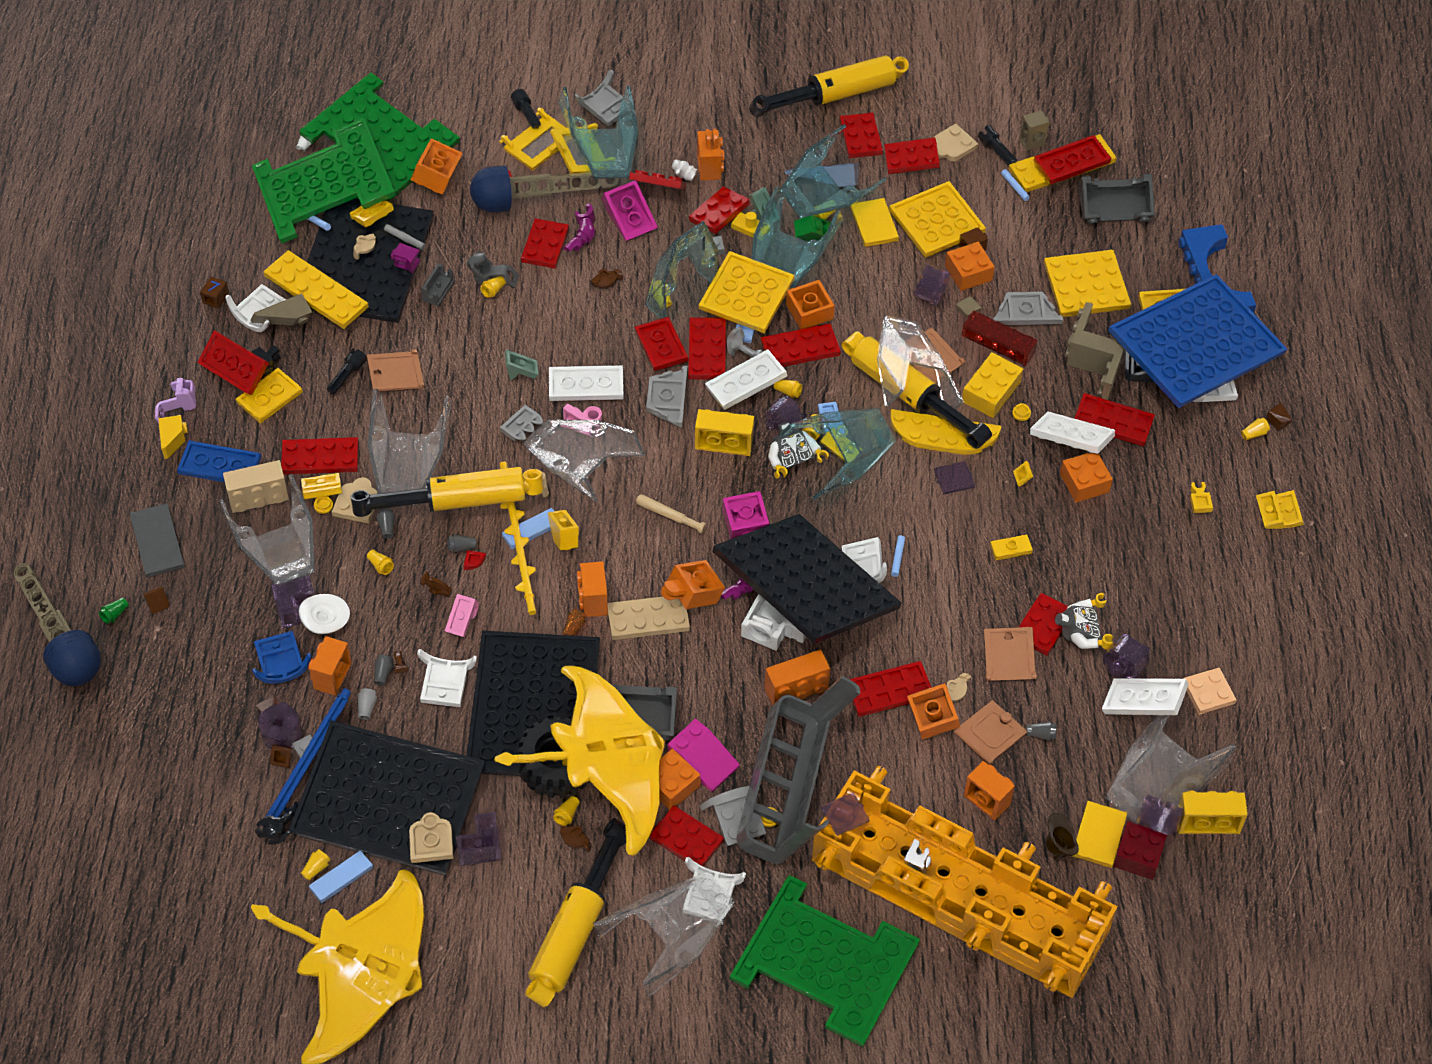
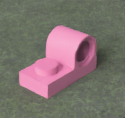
[563,404,602,437]
[445,594,479,638]

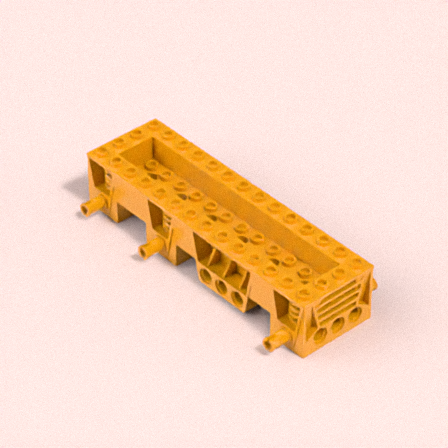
[812,766,1118,999]

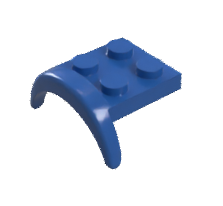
[252,631,311,684]

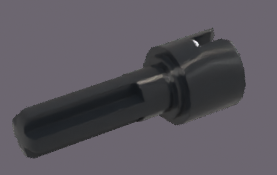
[510,89,541,129]
[978,125,1017,165]
[327,348,367,394]

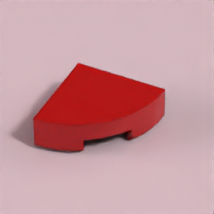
[463,551,486,570]

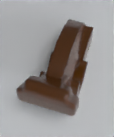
[591,269,623,288]
[420,571,452,598]
[394,651,409,674]
[560,825,591,852]

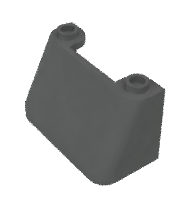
[1077,174,1155,224]
[613,684,677,740]

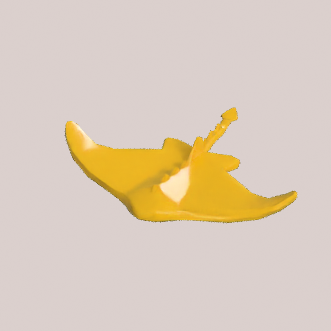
[494,666,665,856]
[251,869,424,1064]

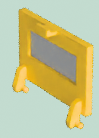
[499,108,576,171]
[550,123,616,174]

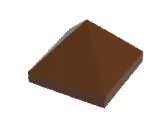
[270,744,292,768]

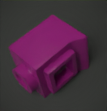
[391,243,421,274]

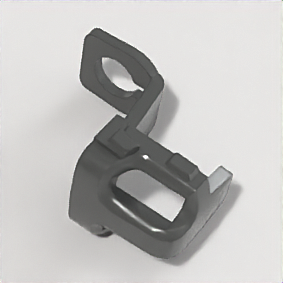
[466,251,519,288]

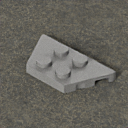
[993,292,1063,325]
[646,366,687,427]

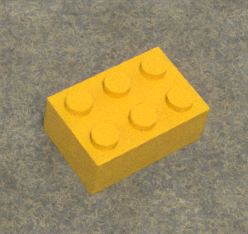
[961,352,1023,418]
[695,409,754,456]
[1176,791,1247,834]

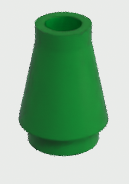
[98,597,129,624]

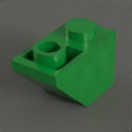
[794,215,833,241]

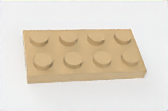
[607,597,690,640]

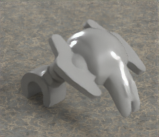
[727,327,762,358]

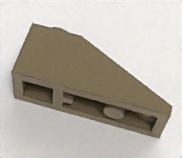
[250,294,312,326]

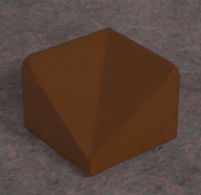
[1266,403,1292,431]

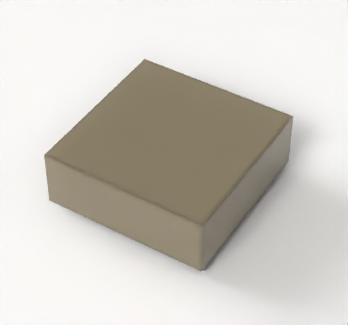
[956,296,982,319]

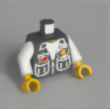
[768,422,829,479]
[1055,593,1113,650]

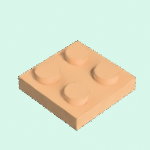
[1183,667,1236,715]

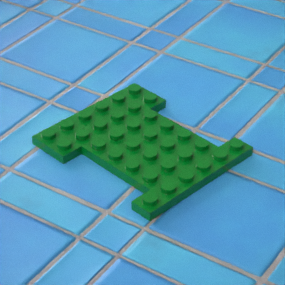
[299,72,460,201]
[252,118,396,244]
[729,875,920,1047]

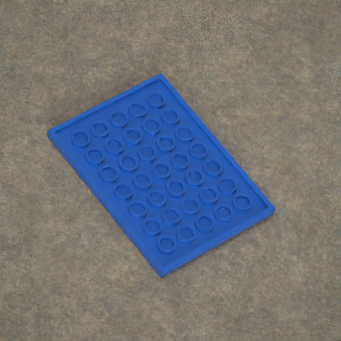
[1108,274,1287,408]

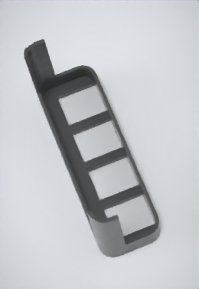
[737,676,860,864]

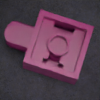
[722,491,769,539]

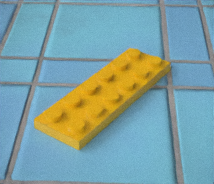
[1008,134,1117,193]
[263,250,369,329]

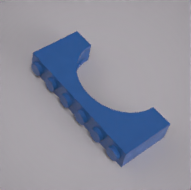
[1178,224,1256,313]

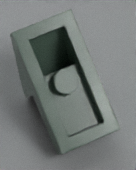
[749,187,780,225]
[505,350,539,381]

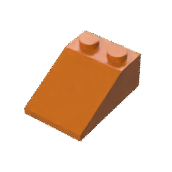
[411,138,463,195]

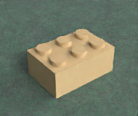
[223,460,289,513]

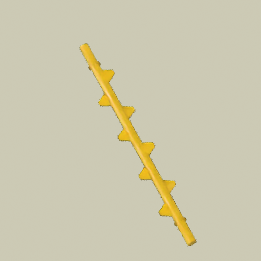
[499,461,536,615]

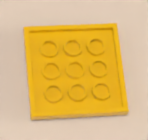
[889,181,986,258]
[1044,250,1131,317]
[699,251,795,333]

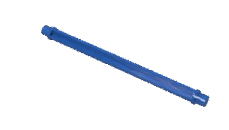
[265,688,351,818]

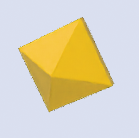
[1013,461,1033,487]

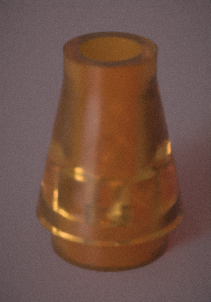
[562,609,587,636]

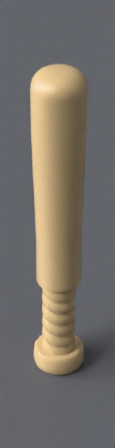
[636,494,706,534]

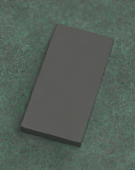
[130,503,185,578]

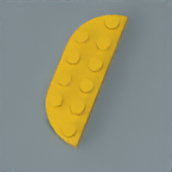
[890,409,1001,455]

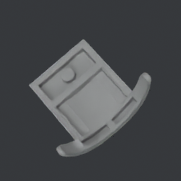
[575,70,633,127]
[700,786,766,847]

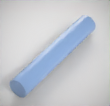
[1001,169,1030,201]
[307,216,331,231]
[891,535,905,577]

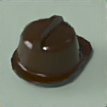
[1045,813,1079,860]

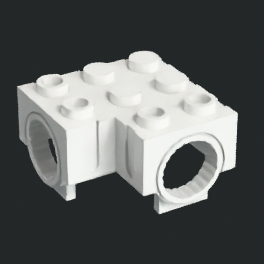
[741,594,806,651]

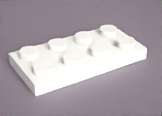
[705,350,787,410]
[549,365,623,401]
[1030,412,1115,454]
[1102,678,1189,715]

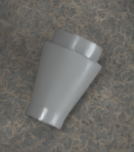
[358,688,378,720]

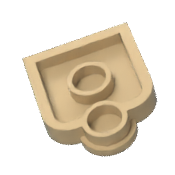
[935,124,978,161]
[332,478,377,524]
[409,813,454,863]

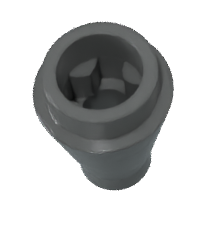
[376,509,395,539]
[447,534,476,553]
[374,655,394,686]
[1027,721,1057,741]

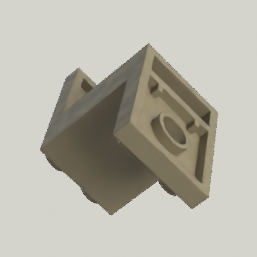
[1065,302,1124,400]

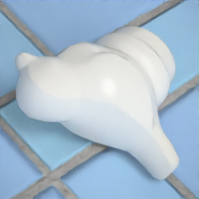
[672,160,697,182]

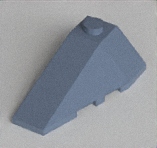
[785,162,859,190]

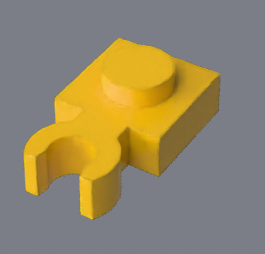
[1190,482,1213,513]

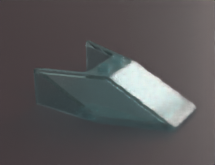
[558,86,638,179]
[779,124,887,219]
[751,186,844,300]
[645,221,718,319]
[779,408,896,500]

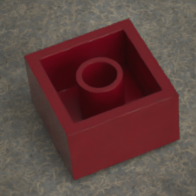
[1113,821,1167,880]

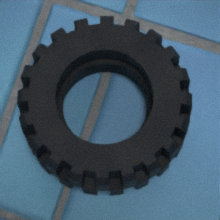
[517,717,590,798]

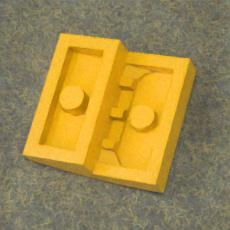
[1256,490,1304,529]

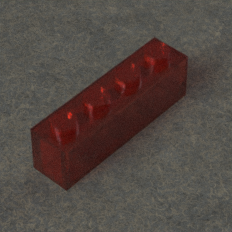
[961,310,1038,366]

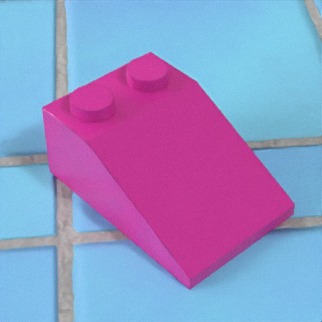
[601,180,658,241]
[668,718,740,793]

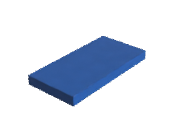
[177,440,262,482]

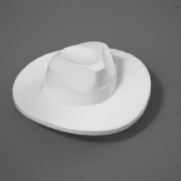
[299,594,350,634]

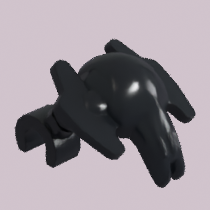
[255,801,298,844]

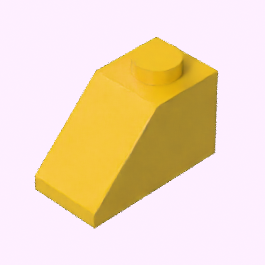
[158,415,188,459]
[548,510,579,551]

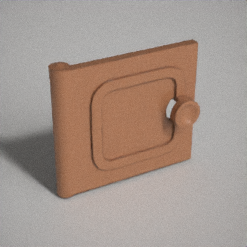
[898,327,965,383]
[367,349,424,392]
[984,627,1037,681]
[953,700,1027,765]

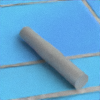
[384,224,426,250]

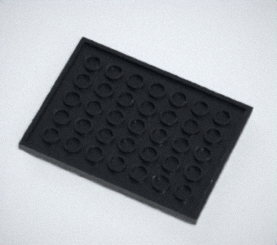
[307,198,434,323]
[712,514,902,644]
[466,630,600,776]
[289,720,486,876]

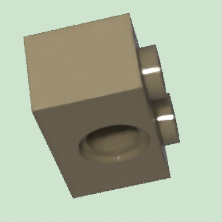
[1019,110,1050,151]

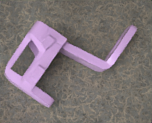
[155,378,196,424]

